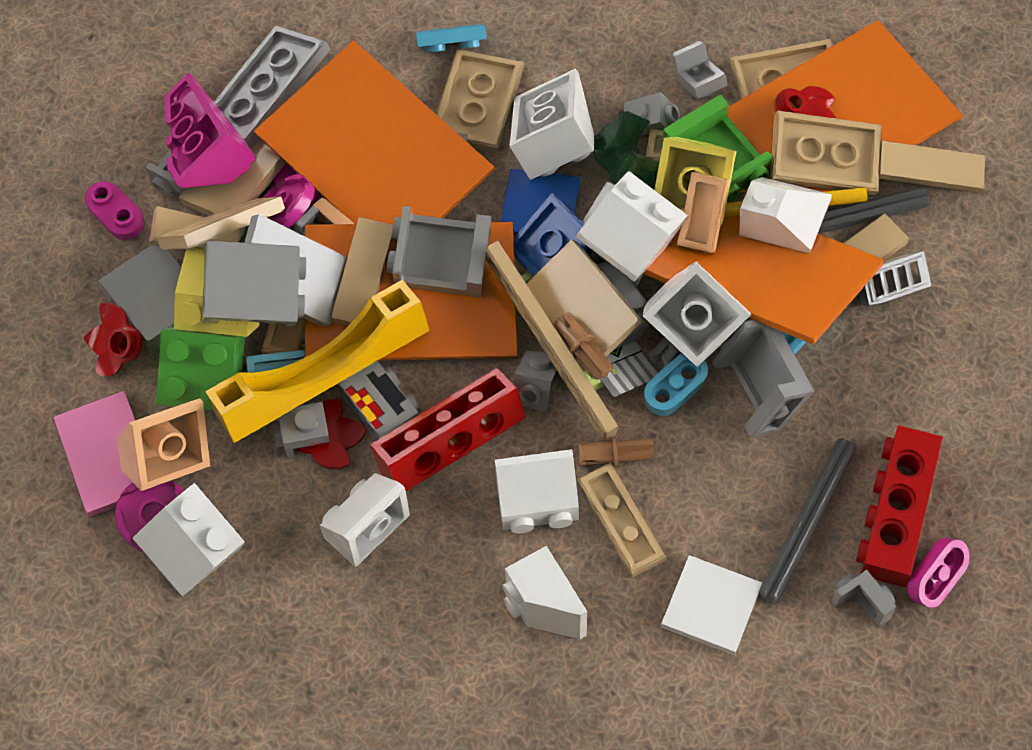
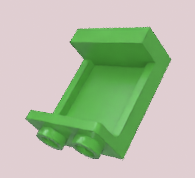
[661,94,773,202]

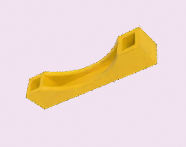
[205,279,430,443]

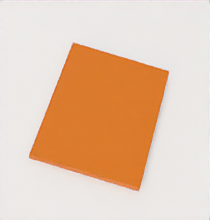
[727,20,963,192]
[254,40,495,224]
[643,201,884,345]
[305,222,517,361]

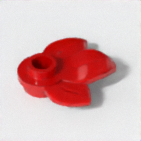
[774,86,836,119]
[84,302,143,376]
[296,399,367,469]

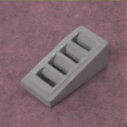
[858,250,932,307]

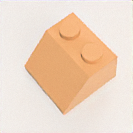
[117,398,210,491]

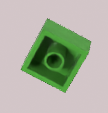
[156,326,245,410]

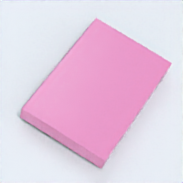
[54,391,135,517]

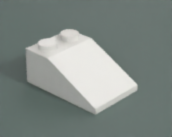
[510,68,594,180]

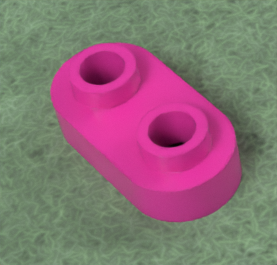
[85,181,144,240]
[908,537,970,608]

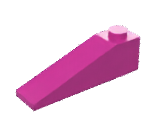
[165,72,256,188]

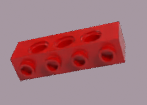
[370,368,526,492]
[856,425,943,588]

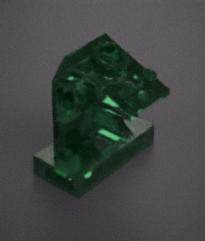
[593,111,659,190]

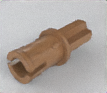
[553,312,613,380]
[578,436,654,467]

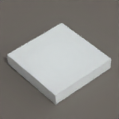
[661,555,762,656]

